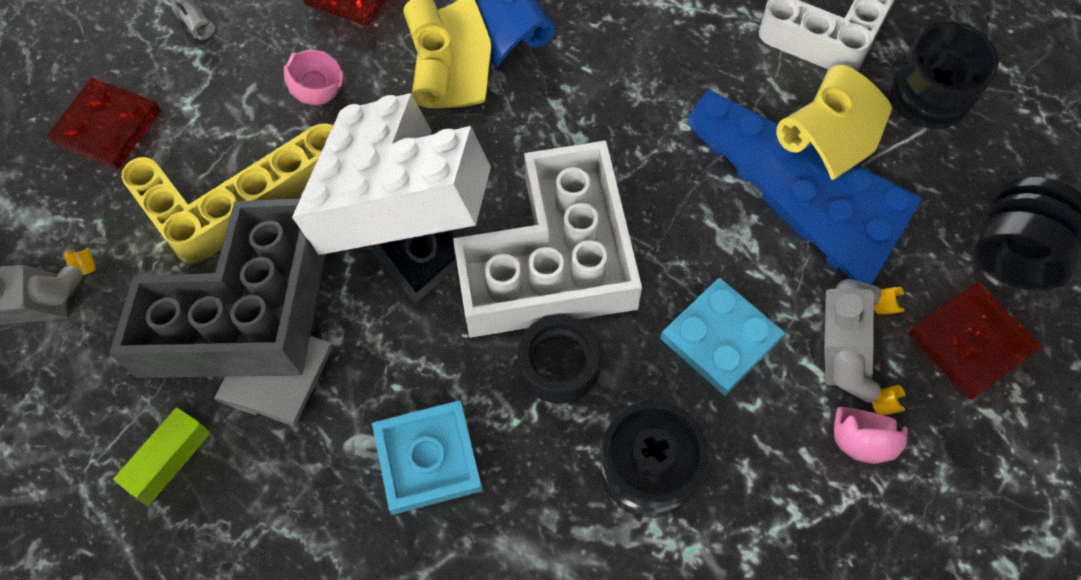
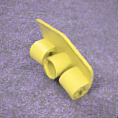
[403,0,491,108]
[777,65,892,180]

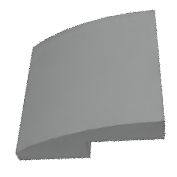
[214,336,332,427]

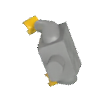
[0,248,96,325]
[824,279,905,415]

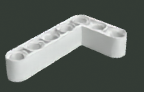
[759,0,895,71]

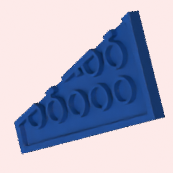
[687,89,922,285]

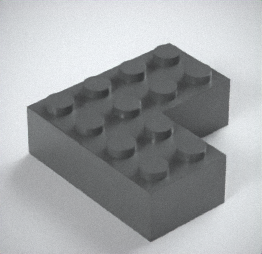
[109,198,326,378]

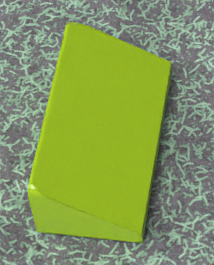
[113,407,211,506]

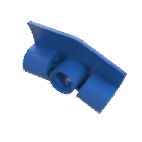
[475,0,556,68]

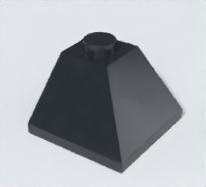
[368,229,465,305]

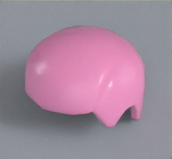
[284,49,344,106]
[834,407,908,464]

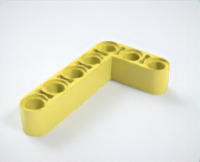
[121,123,333,264]

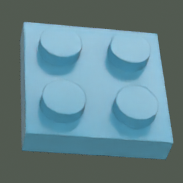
[660,277,785,396]
[372,400,483,515]

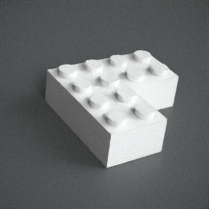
[292,93,491,255]
[453,141,642,338]

